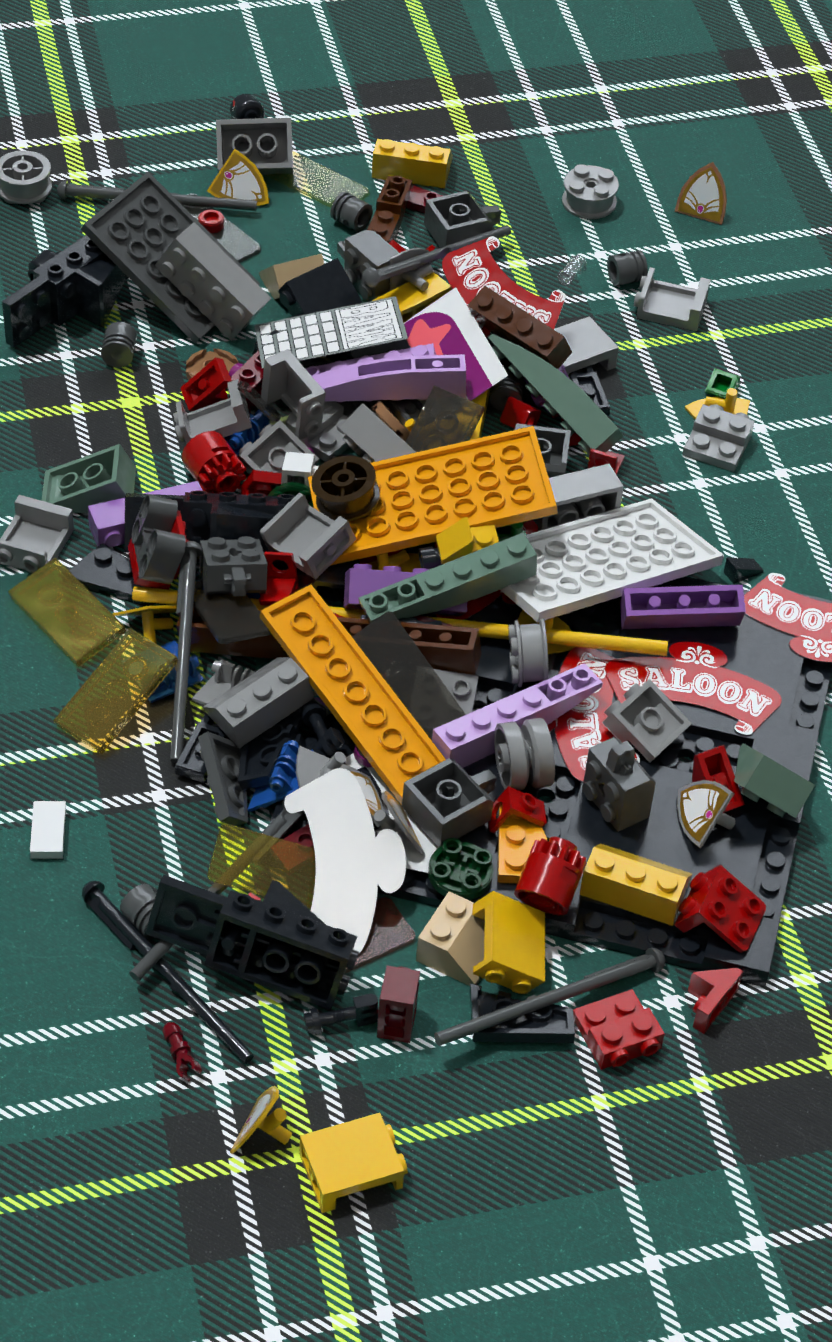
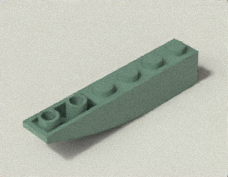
[488,334,624,455]
[358,532,537,624]

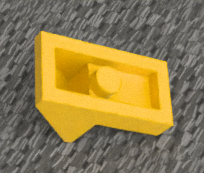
[435,517,499,564]

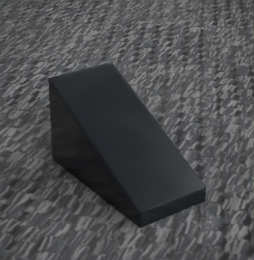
[724,557,764,584]

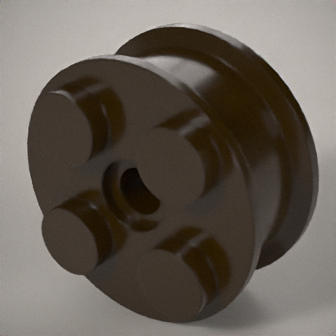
[312,456,380,522]

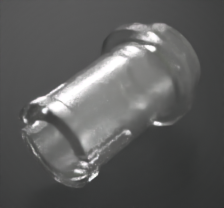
[557,255,587,285]

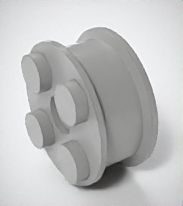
[0,150,52,204]
[562,164,619,219]
[508,619,548,687]

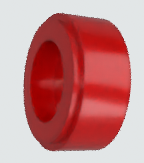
[198,209,224,233]

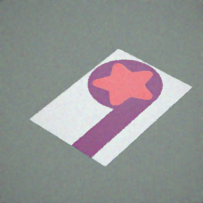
[404,287,508,422]

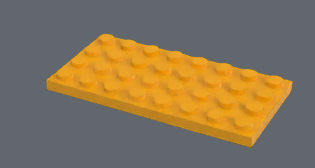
[308,426,558,566]

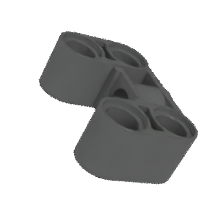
[131,494,186,585]

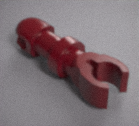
[162,1022,202,1082]

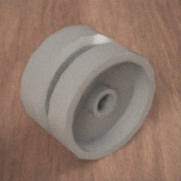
[494,718,555,791]

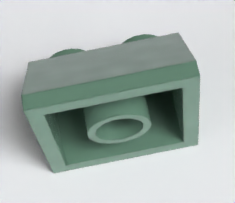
[734,743,815,818]

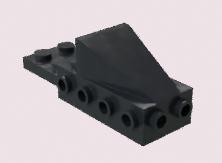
[2,235,129,348]
[124,490,295,566]
[145,875,359,1010]

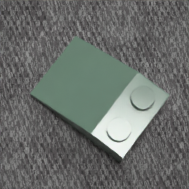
[41,444,136,513]

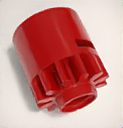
[182,431,247,494]
[514,837,587,915]

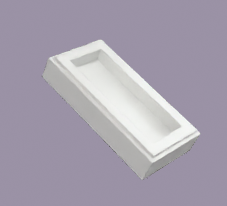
[30,801,66,859]

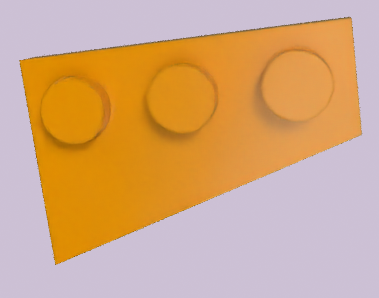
[497,805,548,884]

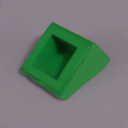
[705,368,741,399]

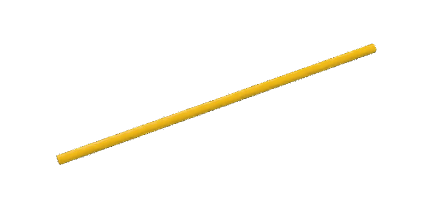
[132,586,668,656]

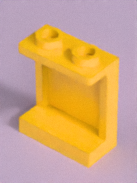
[473,891,545,994]
[299,1113,408,1213]

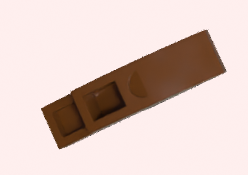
[367,176,412,243]

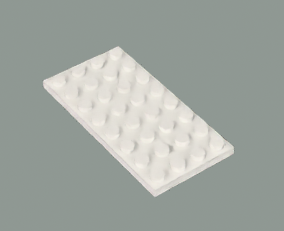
[500,498,724,622]

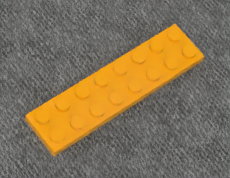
[259,584,446,805]

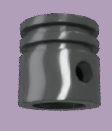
[330,191,373,232]
[607,250,648,286]
[101,322,137,368]
[490,366,525,412]
[120,883,157,939]

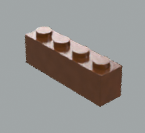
[468,286,572,369]

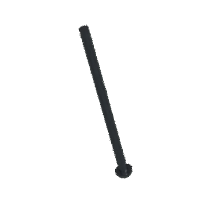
[82,881,254,1064]

